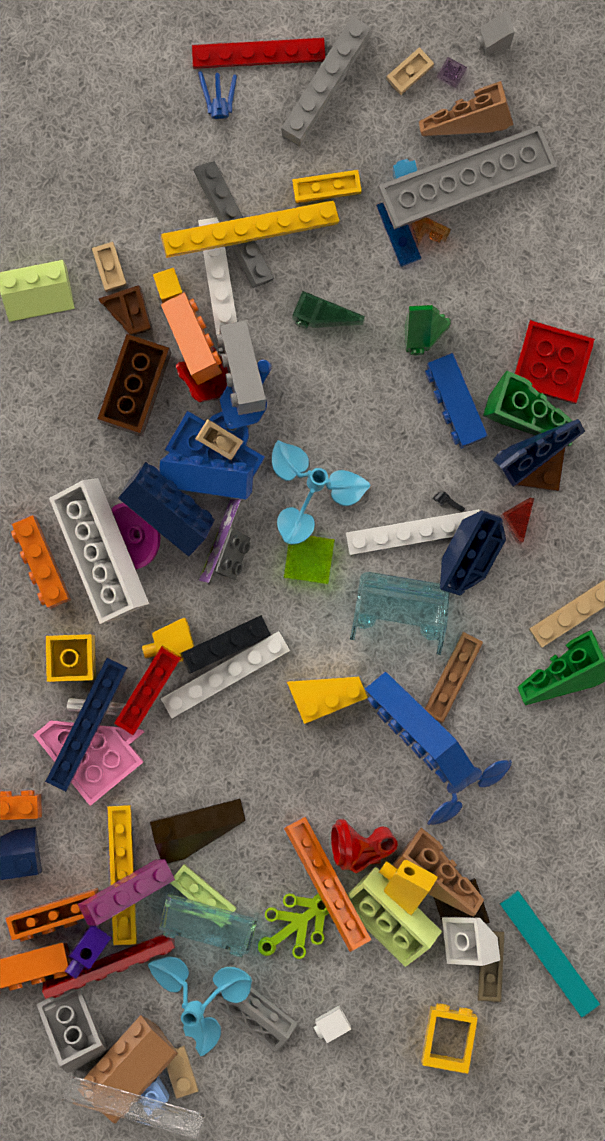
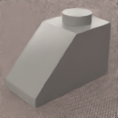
[476,11,515,55]

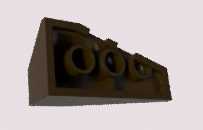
[150,799,246,864]

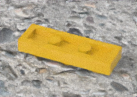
[292,170,362,203]

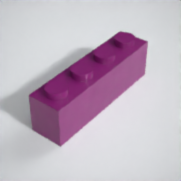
[78,859,175,926]

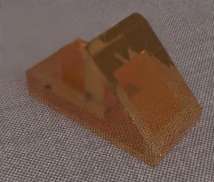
[410,217,451,248]

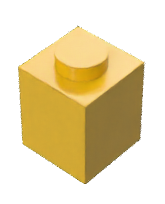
[153,267,182,303]

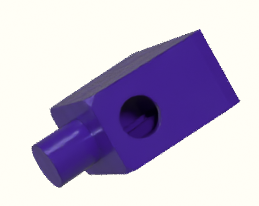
[65,926,112,979]

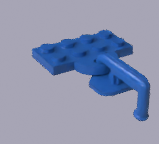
[165,359,272,478]

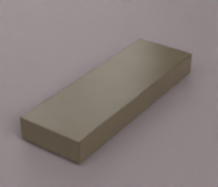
[478,931,505,1002]

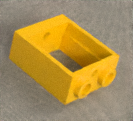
[421,1003,478,1074]

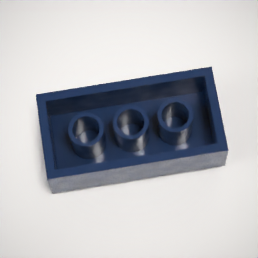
[118,462,215,557]

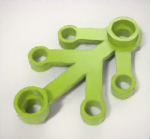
[258,893,329,959]

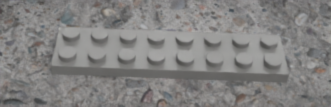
[377,126,557,229]

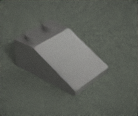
[36,988,109,1073]

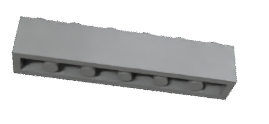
[281,16,371,147]

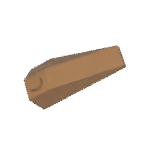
[419,81,514,136]

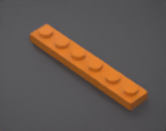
[284,817,371,952]

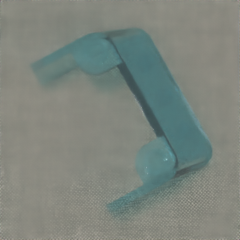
[350,572,450,655]
[159,889,260,957]

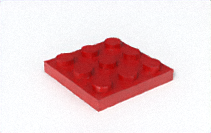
[514,320,595,404]

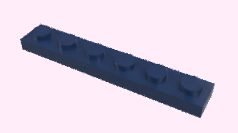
[45,658,128,792]

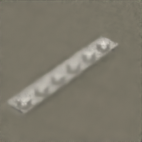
[62,1076,205,1139]

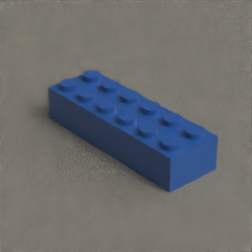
[365,672,476,788]

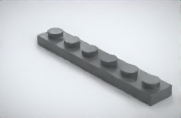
[193,161,274,288]

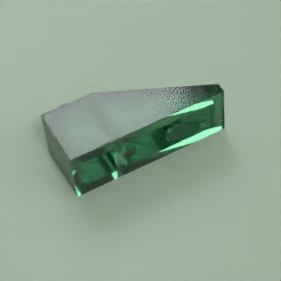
[292,291,365,329]

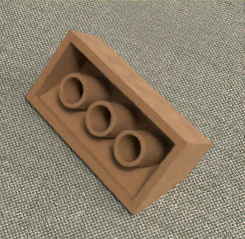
[78,1015,178,1124]

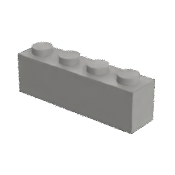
[216,321,266,415]

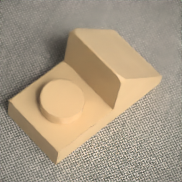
[195,419,243,460]

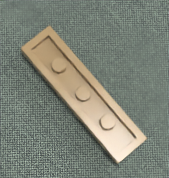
[529,580,605,648]

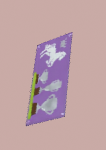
[199,499,241,583]

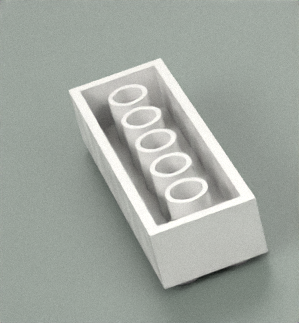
[49,478,149,624]

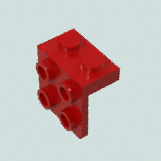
[176,347,228,403]

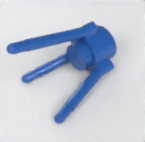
[198,71,237,119]

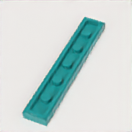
[499,890,600,1018]

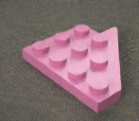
[33,720,145,806]

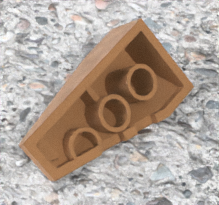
[393,828,484,917]

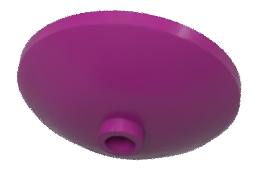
[111,503,161,569]

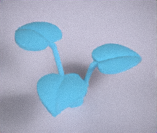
[271,440,370,545]
[148,957,252,1056]

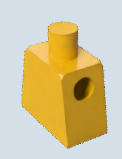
[142,618,194,662]
[378,860,438,915]

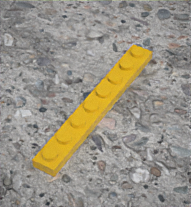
[161,200,339,258]

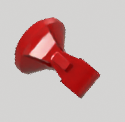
[331,819,398,873]

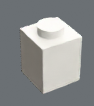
[314,1005,351,1043]

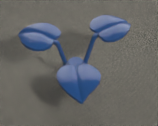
[427,760,512,825]

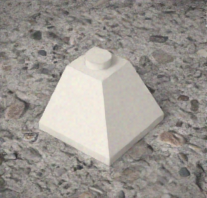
[442,917,500,966]

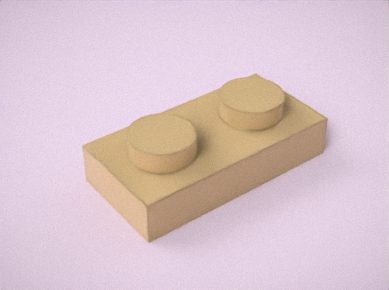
[386,47,434,95]
[92,242,127,292]
[166,1045,199,1099]

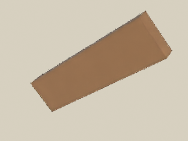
[425,632,483,723]

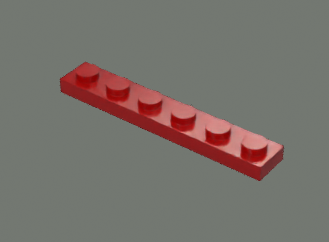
[192,38,325,69]
[42,931,175,999]

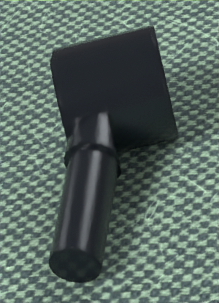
[433,492,465,512]

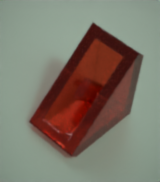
[500,497,534,544]

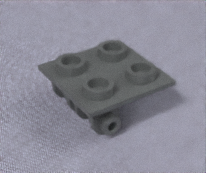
[215,528,251,580]

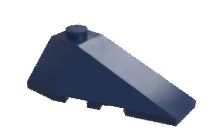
[492,419,585,487]
[0,827,42,880]

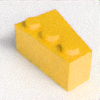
[287,677,368,724]

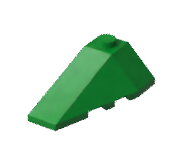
[518,630,605,706]

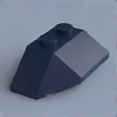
[440,510,506,596]

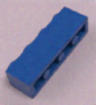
[425,353,488,449]
[159,453,254,500]

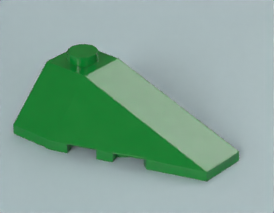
[405,305,451,356]
[483,371,573,446]

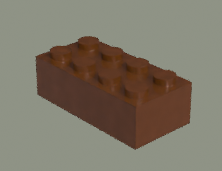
[97,334,171,437]

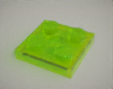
[283,536,335,585]

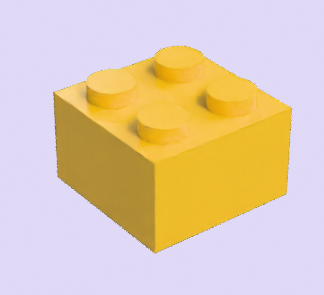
[46,634,96,682]

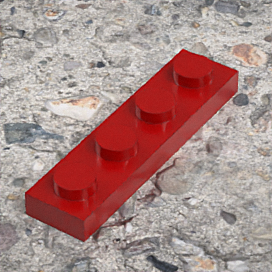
[114,645,182,735]

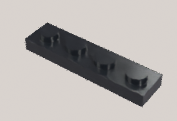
[180,615,271,674]

